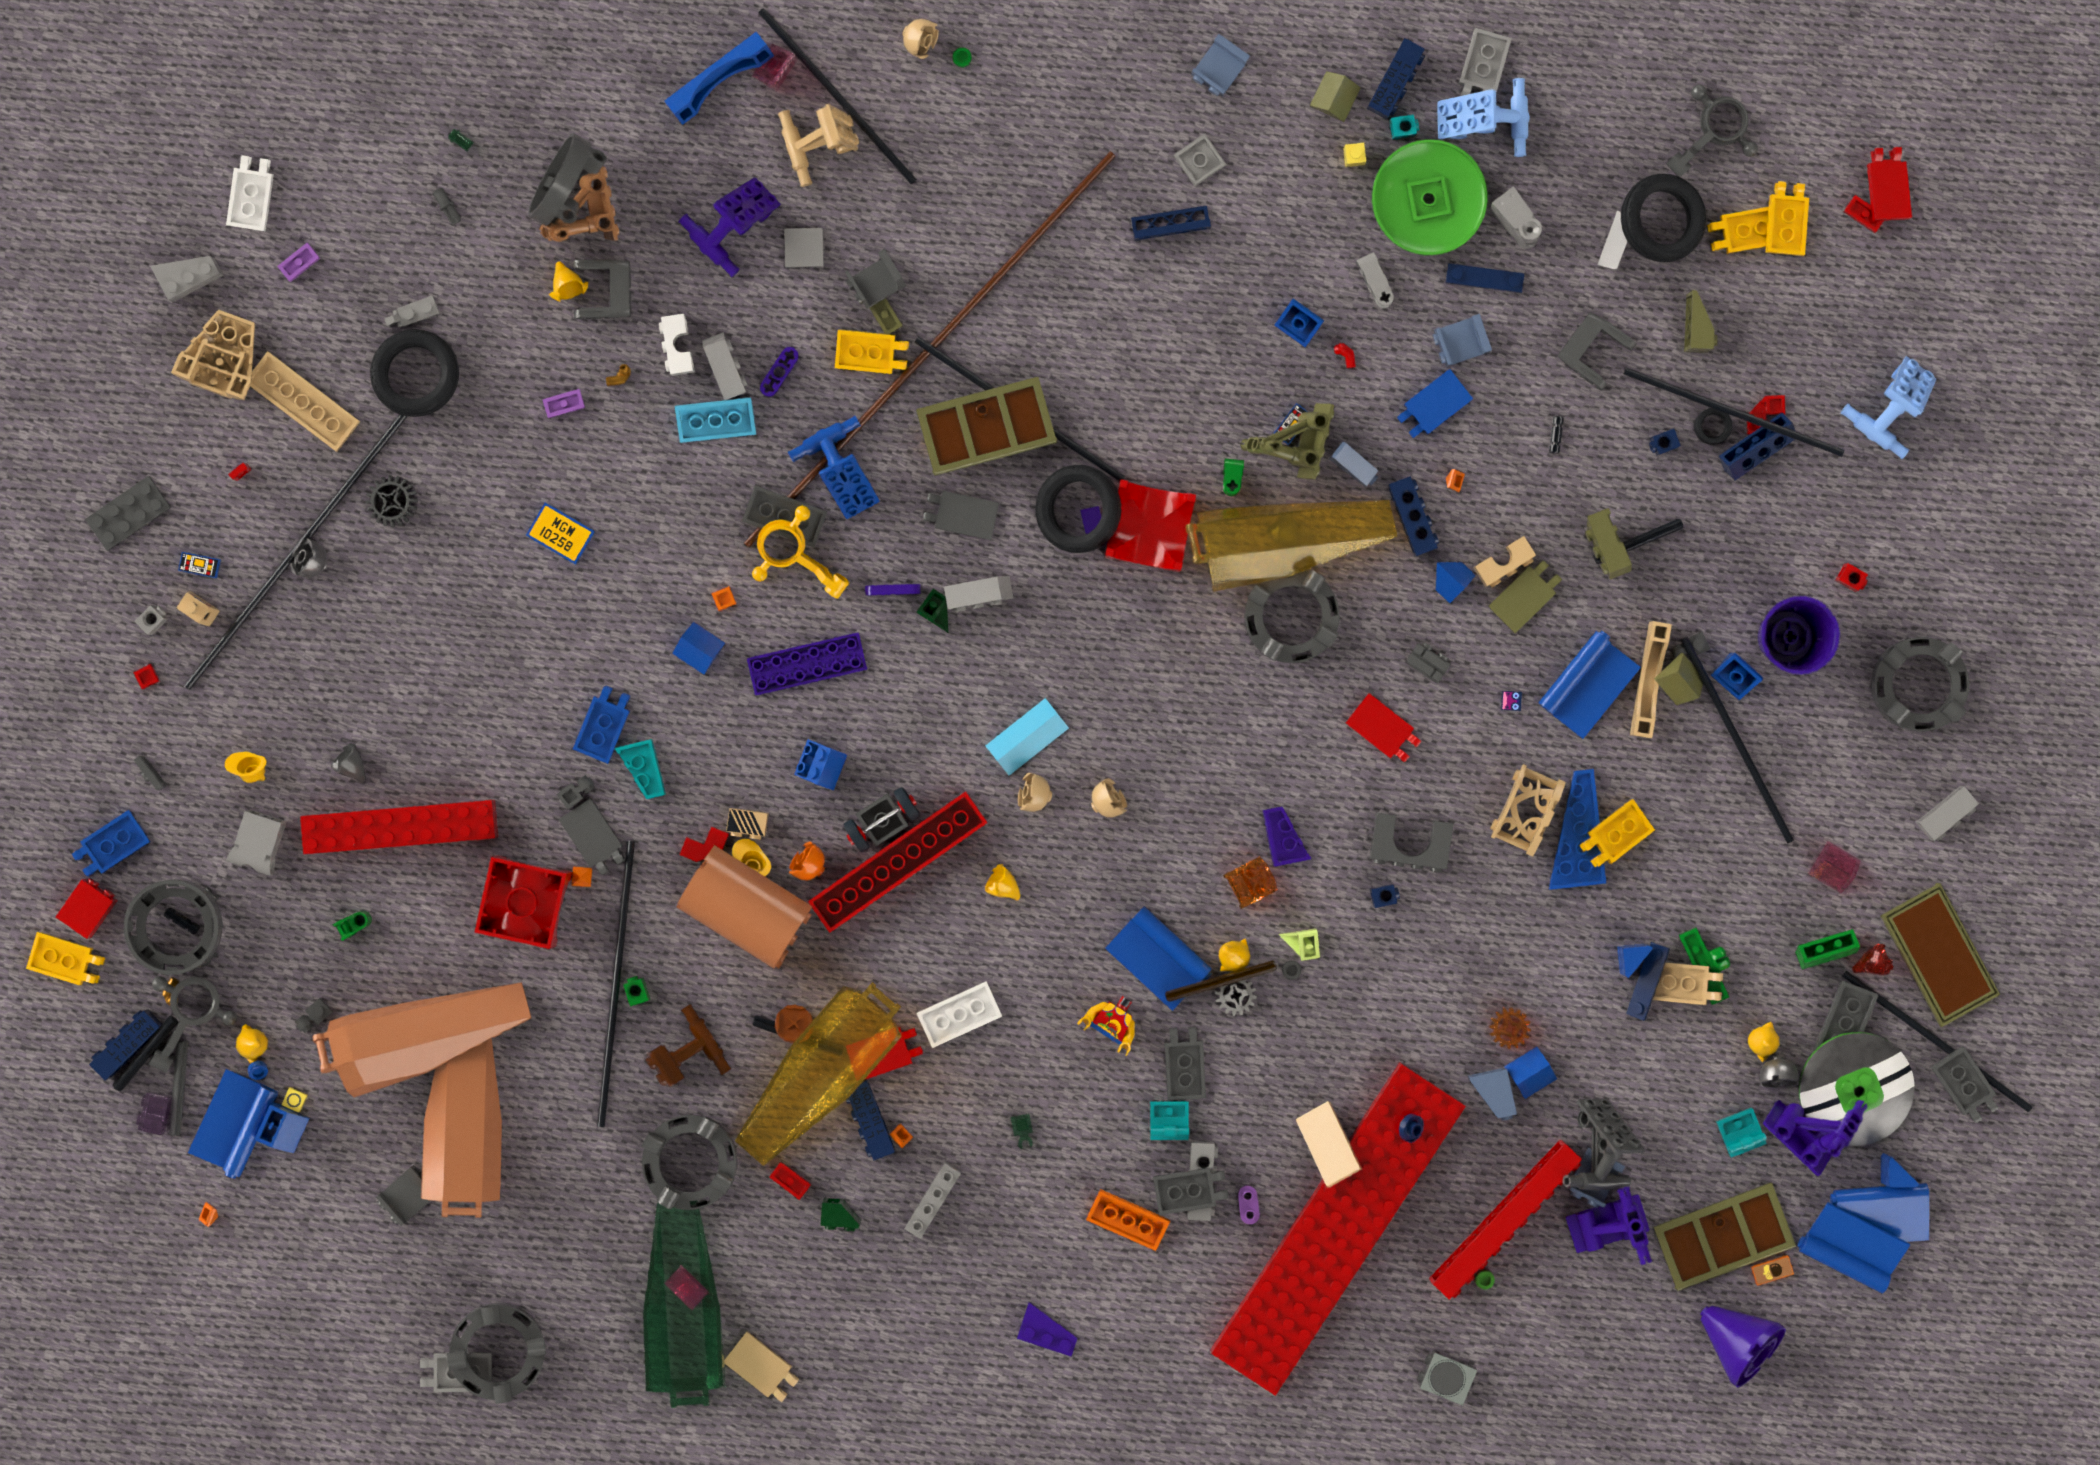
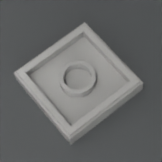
[1173,133,1227,187]
[784,228,824,268]

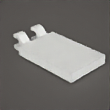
[226,155,274,231]

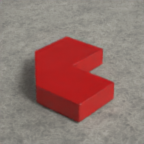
[1746,395,1786,435]
[679,827,729,862]

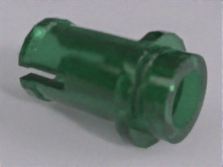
[448,129,474,152]

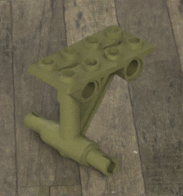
[1240,403,1334,480]

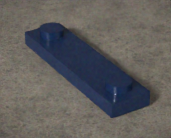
[1445,263,1525,293]
[1626,942,1670,1021]

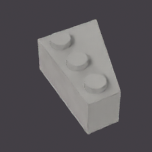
[150,256,224,303]
[702,332,748,400]
[944,576,1014,612]

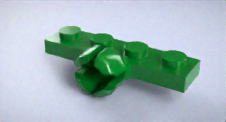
[1679,927,1730,1005]

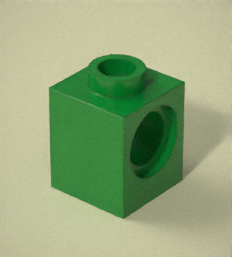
[623,976,650,1007]

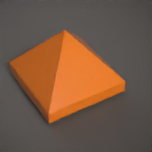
[1446,469,1465,492]
[571,866,592,887]
[889,1123,913,1148]
[199,1202,218,1227]

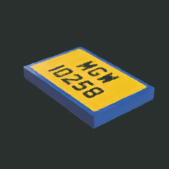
[526,503,595,564]

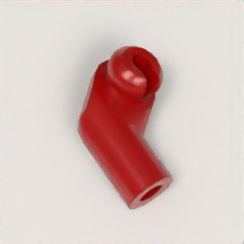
[1334,343,1356,368]

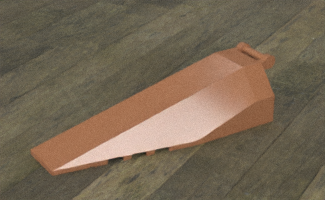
[313,982,532,1097]
[421,1038,502,1218]

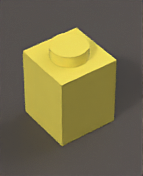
[1343,143,1366,167]

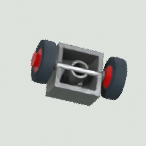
[843,787,920,853]

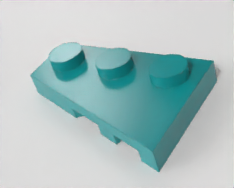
[614,739,666,800]

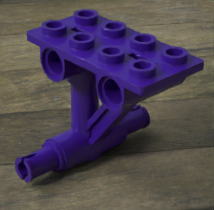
[678,177,781,278]
[1763,1100,1867,1176]
[1565,1186,1652,1265]

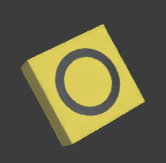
[282,1087,308,1113]

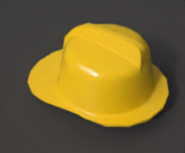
[225,752,267,783]
[732,839,771,876]

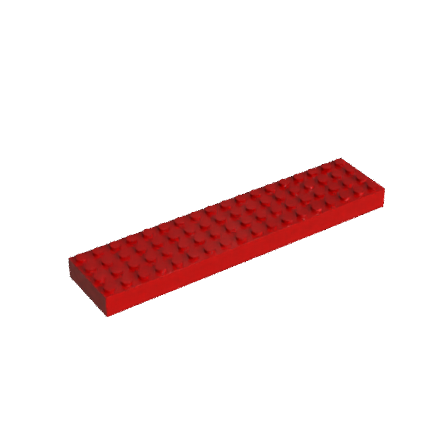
[1210,1062,1466,1396]

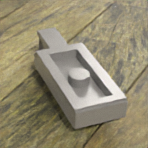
[384,295,440,328]

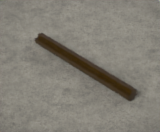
[1165,960,1277,1002]

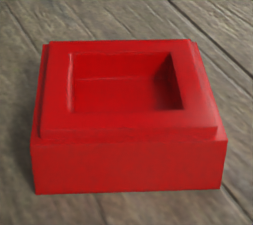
[228,462,251,481]
[133,664,160,690]

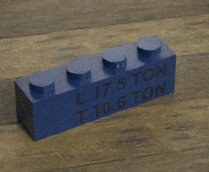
[1367,38,1425,119]
[89,1009,162,1081]
[844,1079,896,1161]

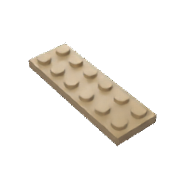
[250,351,361,452]

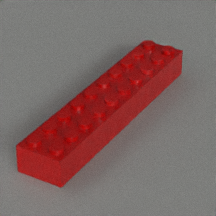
[808,791,988,933]
[300,800,498,854]
[1429,1139,1582,1300]

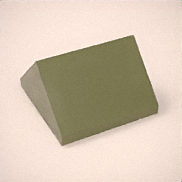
[1310,71,1361,122]
[1654,653,1703,705]

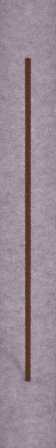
[744,151,1116,547]

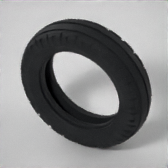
[1621,174,1707,262]
[370,329,459,417]
[1035,464,1121,553]

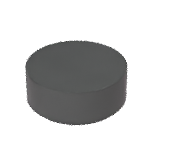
[1282,960,1301,980]

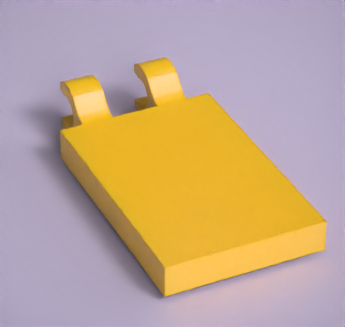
[1765,181,1809,256]
[1707,207,1769,254]
[835,329,909,374]
[1579,799,1655,867]
[26,932,105,985]

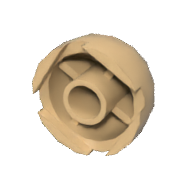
[903,19,939,59]
[1018,773,1052,812]
[1091,778,1127,818]

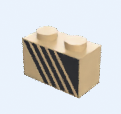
[726,808,769,840]

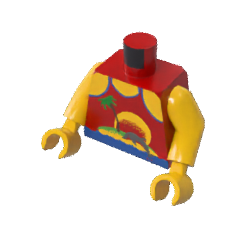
[1077,996,1135,1056]

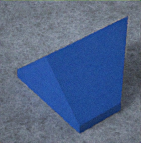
[1436,562,1476,603]

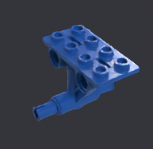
[788,416,880,519]

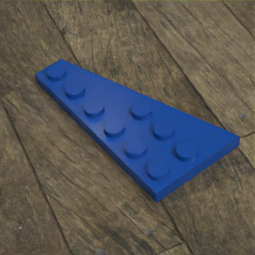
[1548,769,1606,890]

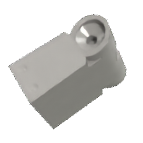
[1490,186,1542,249]
[226,810,287,876]

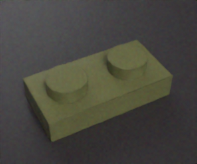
[869,298,903,334]

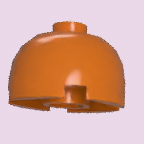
[789,841,825,881]

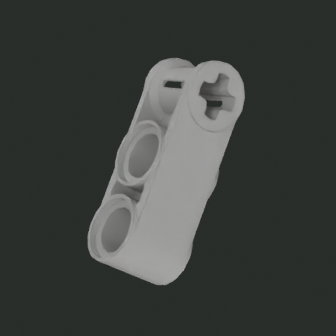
[1356,252,1394,308]

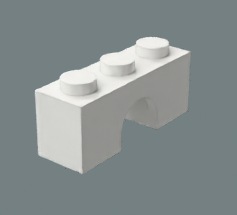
[659,314,695,376]

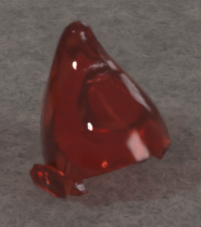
[1852,944,1894,976]

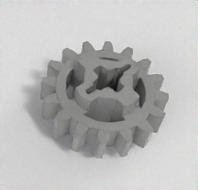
[1215,979,1257,1016]

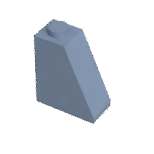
[1329,441,1378,487]
[1468,1068,1517,1121]

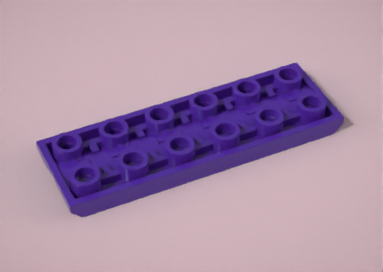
[747,632,867,696]

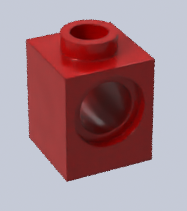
[1835,563,1868,592]

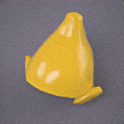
[549,261,588,302]
[985,864,1021,901]
[1219,938,1250,972]
[1748,1022,1780,1062]
[236,1024,268,1064]

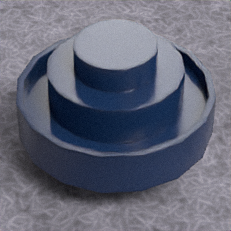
[1399,1113,1424,1143]

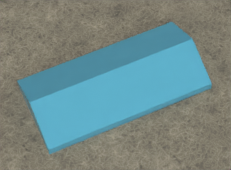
[675,398,756,443]
[986,698,1069,775]

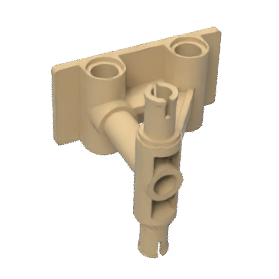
[778,104,859,187]

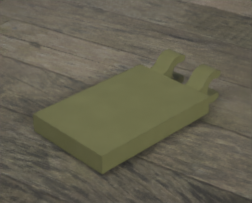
[1488,560,1562,634]

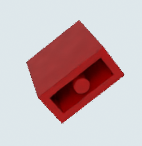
[56,878,118,939]

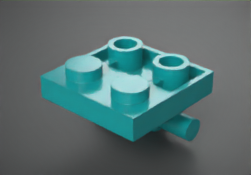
[1150,1101,1189,1140]
[1716,1107,1767,1158]

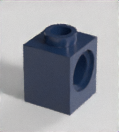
[1649,428,1681,456]
[1370,884,1400,908]

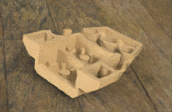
[171,310,255,400]

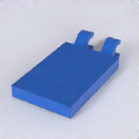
[1397,369,1473,438]
[573,686,630,764]
[72,810,151,876]

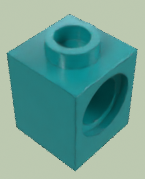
[1390,115,1419,140]

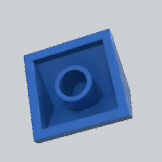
[1274,299,1324,347]
[672,622,725,675]
[1711,652,1763,700]
[1617,944,1653,978]
[1504,1046,1557,1099]
[1881,1153,1920,1187]

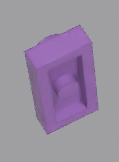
[277,243,321,282]
[543,389,586,418]

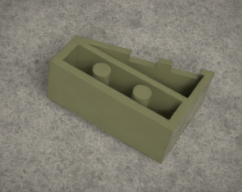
[1585,508,1632,580]

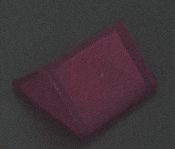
[752,44,797,92]
[1808,841,1861,894]
[664,1265,709,1310]

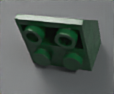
[820,1198,861,1231]

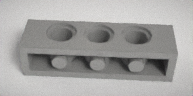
[1187,1141,1218,1221]
[904,1161,961,1239]

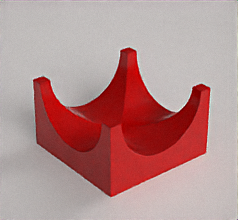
[1105,479,1196,573]
[474,855,573,949]

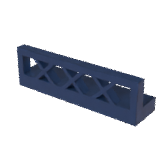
[1131,206,1211,241]

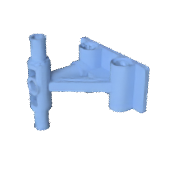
[1437,78,1530,157]
[1841,356,1936,459]

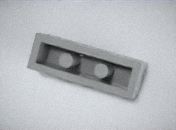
[1916,786,1979,841]

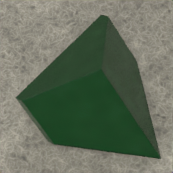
[916,588,949,633]

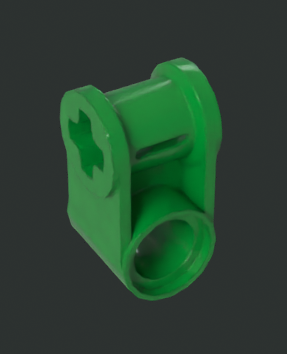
[1223,458,1244,496]
[332,911,372,941]

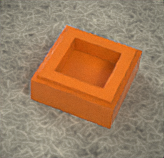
[712,586,737,611]

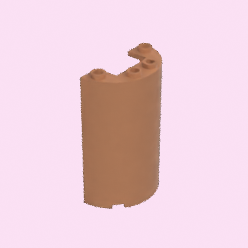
[676,845,812,969]

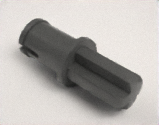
[432,187,461,225]

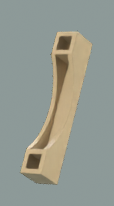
[1630,621,1672,738]

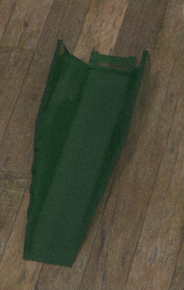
[643,1200,726,1408]

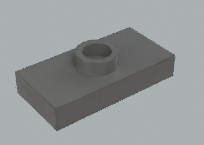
[134,756,167,790]

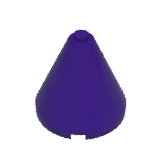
[1700,1305,1786,1388]

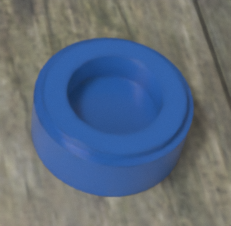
[248,1061,268,1080]

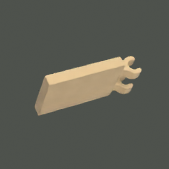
[1653,962,1723,1005]
[723,1331,799,1402]

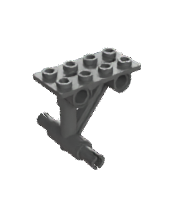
[1563,1099,1645,1191]

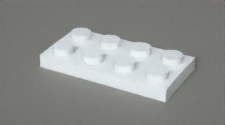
[917,981,1002,1048]

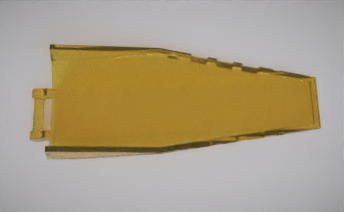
[1185,500,1398,592]
[735,982,902,1166]

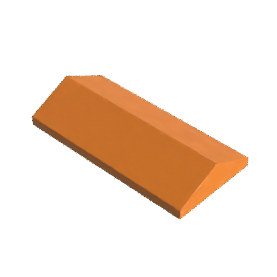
[1086,1189,1171,1251]

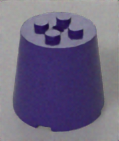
[1758,596,1840,674]

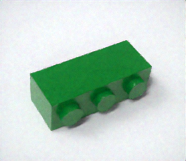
[1795,929,1860,970]

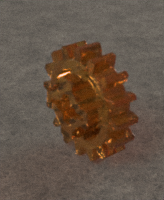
[1489,1007,1531,1049]

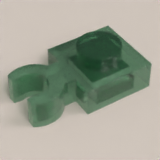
[1010,1113,1033,1149]

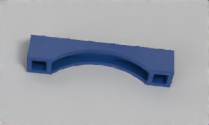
[664,32,774,125]

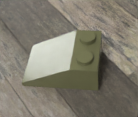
[1684,290,1717,353]

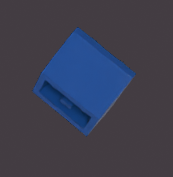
[794,739,847,791]
[254,1102,310,1153]

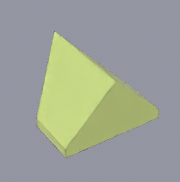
[1279,928,1320,961]

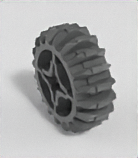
[365,475,418,527]

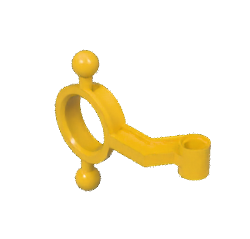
[752,506,850,599]

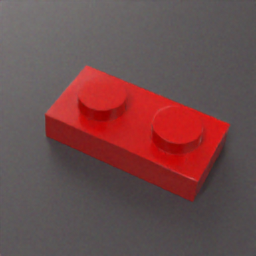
[1843,195,1884,233]
[769,1161,811,1200]

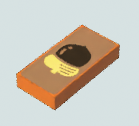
[1751,1255,1794,1286]

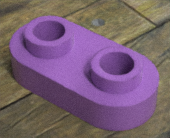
[1238,1185,1260,1224]

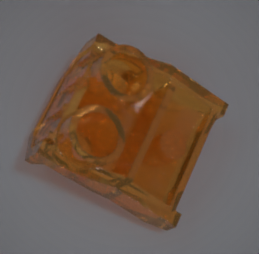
[1223,856,1277,909]

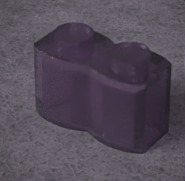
[136,1092,172,1135]

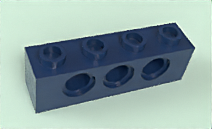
[1719,413,1796,481]
[1387,476,1439,557]

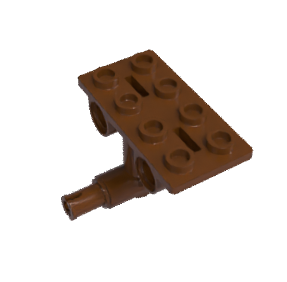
[645,1004,732,1088]

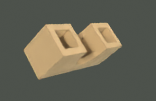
[1473,536,1536,588]

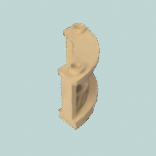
[1490,764,1566,857]

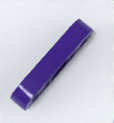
[760,347,799,397]
[865,584,921,596]

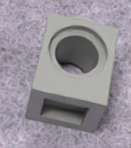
[134,605,168,635]

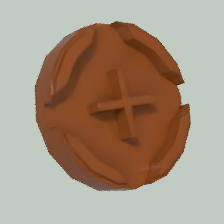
[774,1005,813,1043]

